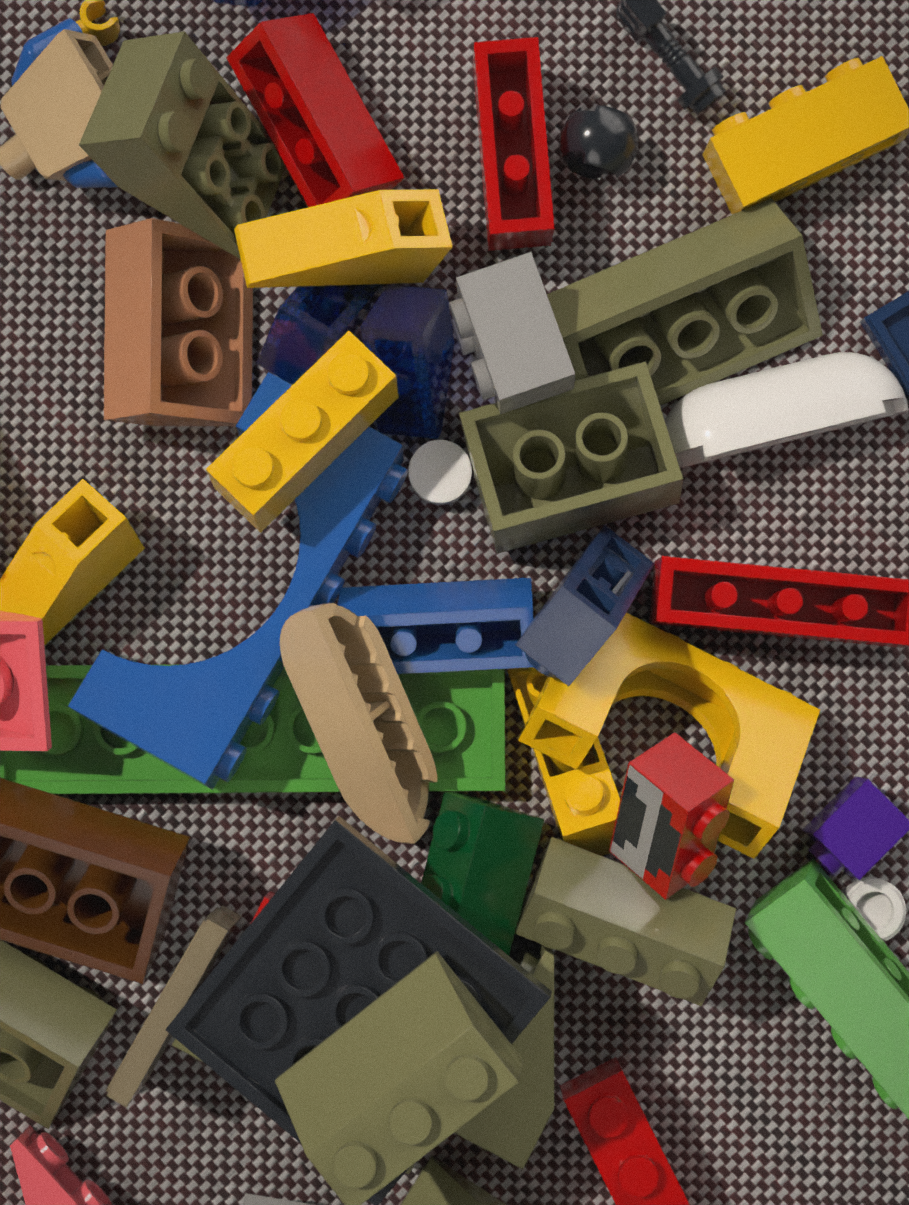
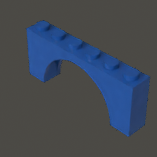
[68,372,408,790]

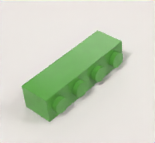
[745,858,909,1119]

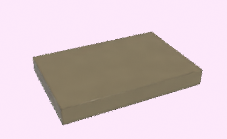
[105,905,241,1108]

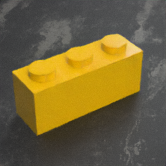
[702,56,909,215]
[206,331,398,533]

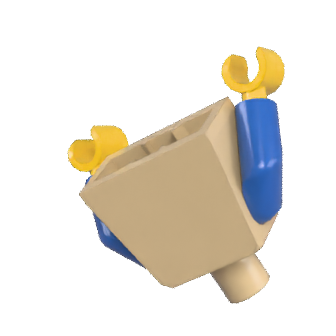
[0,0,120,188]

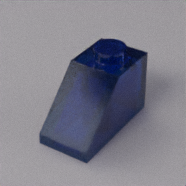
[256,284,384,385]
[360,285,454,439]

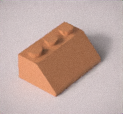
[104,218,253,426]

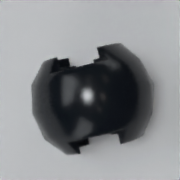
[559,105,639,180]

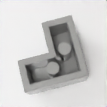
[449,252,575,414]

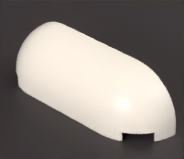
[665,352,909,468]

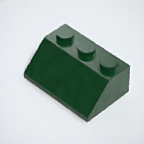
[420,791,544,956]

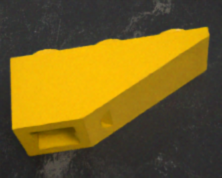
[234,189,453,288]
[0,479,145,646]
[507,667,620,856]

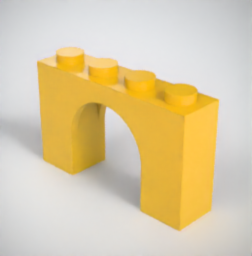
[518,612,820,859]

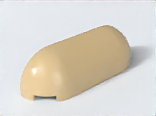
[280,603,437,844]

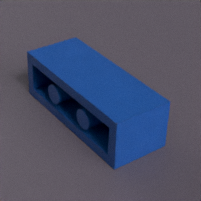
[338,578,533,674]

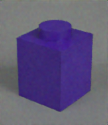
[802,776,909,880]

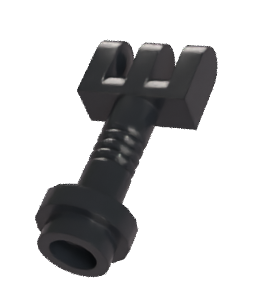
[616,0,727,116]

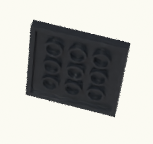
[165,816,552,1205]

